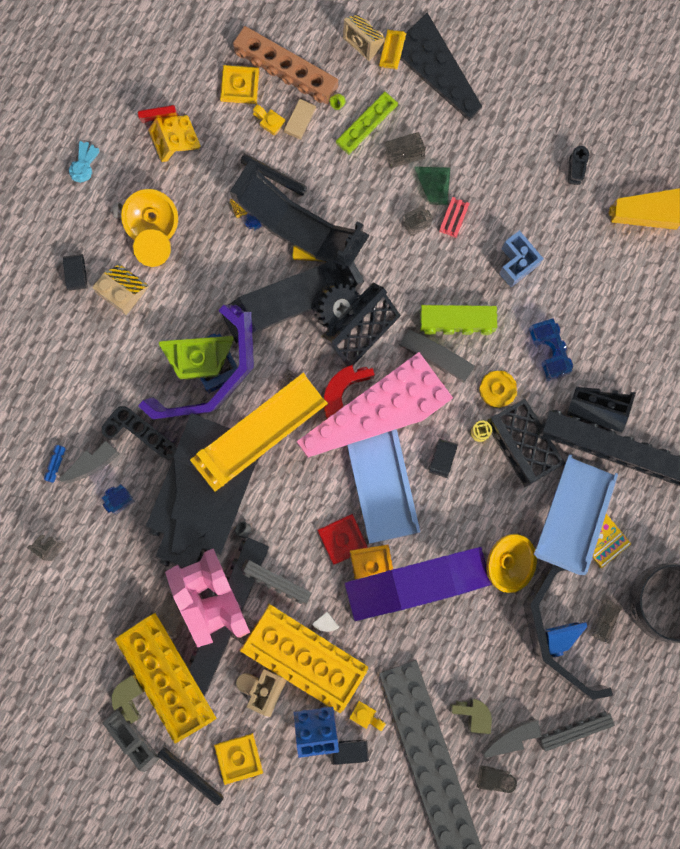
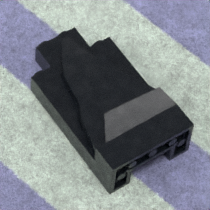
[145,413,260,569]

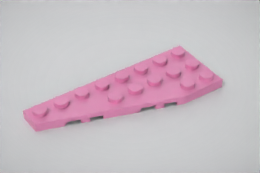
[296,352,453,458]

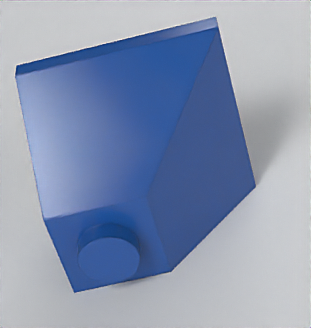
[545,622,587,658]

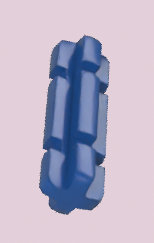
[44,445,66,483]

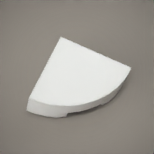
[312,612,339,632]

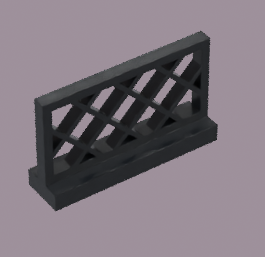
[321,282,401,367]
[487,399,565,487]

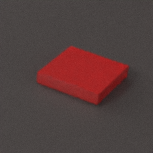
[138,105,178,123]
[317,514,368,566]

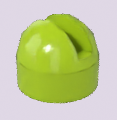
[330,93,346,110]

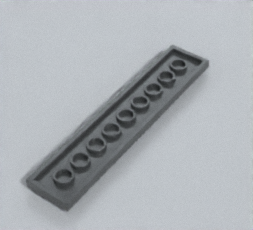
[379,660,482,849]

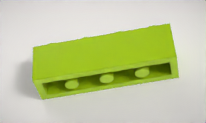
[420,305,497,335]

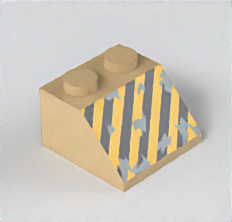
[343,15,385,61]
[92,264,149,315]

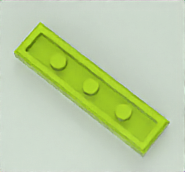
[336,92,398,155]

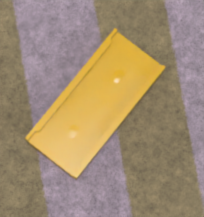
[239,603,368,713]
[115,613,217,744]

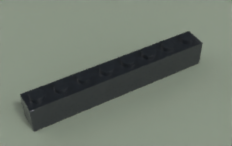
[538,410,680,486]
[189,537,270,696]

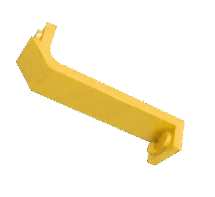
[190,372,328,491]

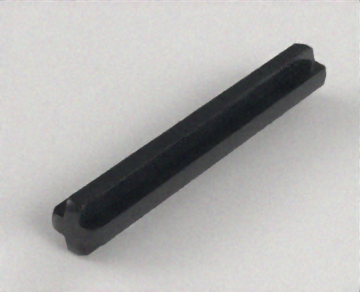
[240,153,307,196]
[157,747,224,806]

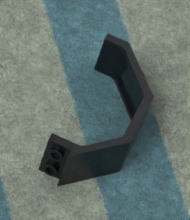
[230,160,370,267]
[523,562,613,700]

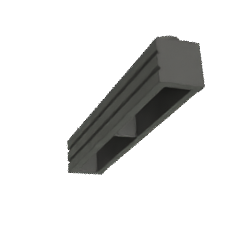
[240,559,312,605]
[539,711,615,752]

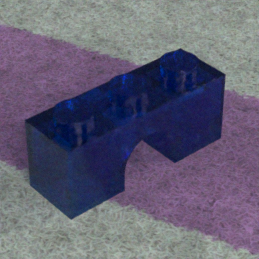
[529,318,573,381]

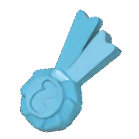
[68,141,99,183]

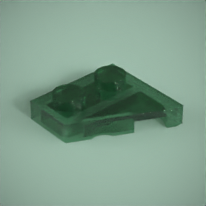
[415,166,451,205]

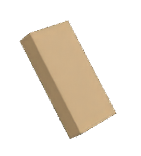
[284,99,316,140]

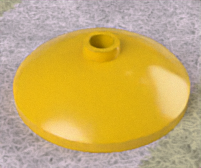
[121,189,178,240]
[487,534,537,593]

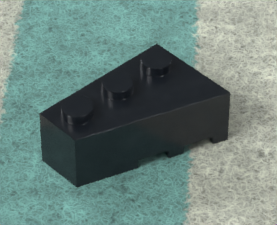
[567,387,636,433]

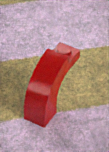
[324,365,375,420]

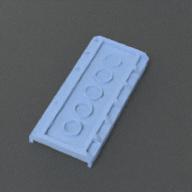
[347,429,420,544]
[534,454,618,575]

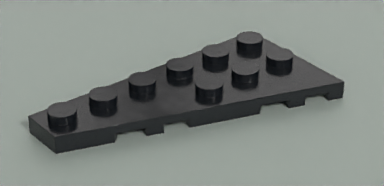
[400,12,482,121]

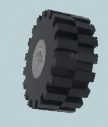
[312,282,360,329]

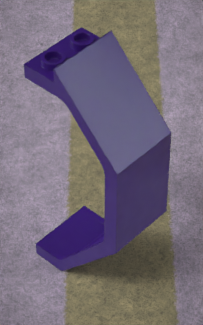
[138,304,254,419]
[344,547,492,621]

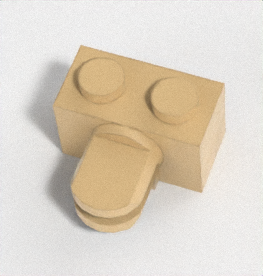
[236,669,287,717]

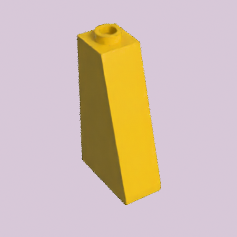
[609,188,680,230]

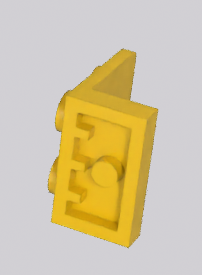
[148,115,201,162]

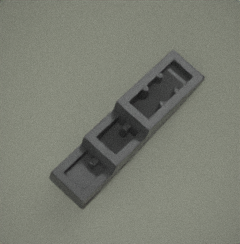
[399,329,475,383]

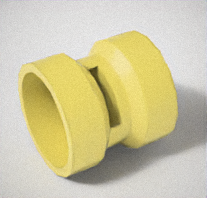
[470,420,492,442]

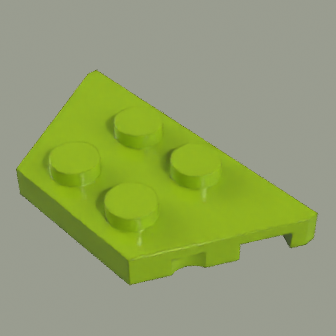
[159,336,234,379]

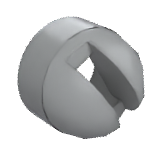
[111,202,124,219]

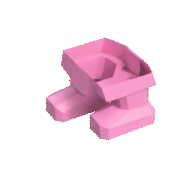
[165,549,250,647]

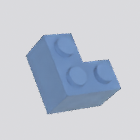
[499,230,544,287]

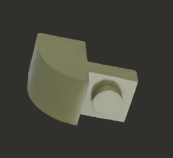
[112,674,144,724]
[450,697,492,734]

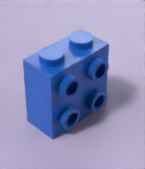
[294,707,339,758]

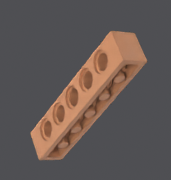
[233,26,339,104]

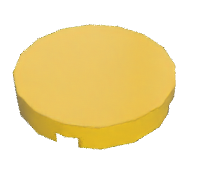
[133,229,171,267]
[479,371,517,408]

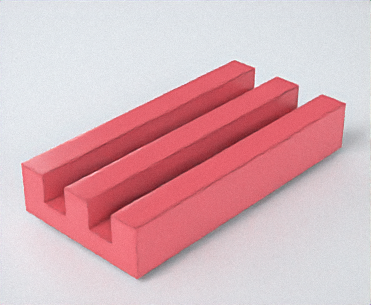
[439,197,470,238]

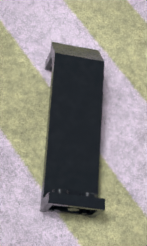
[221,262,364,344]

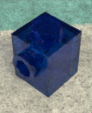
[102,484,135,515]

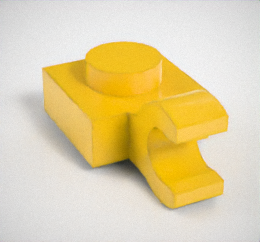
[253,104,285,136]
[349,701,386,731]

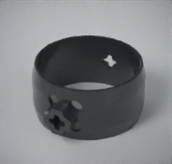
[629,563,680,643]

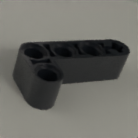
[101,406,177,461]

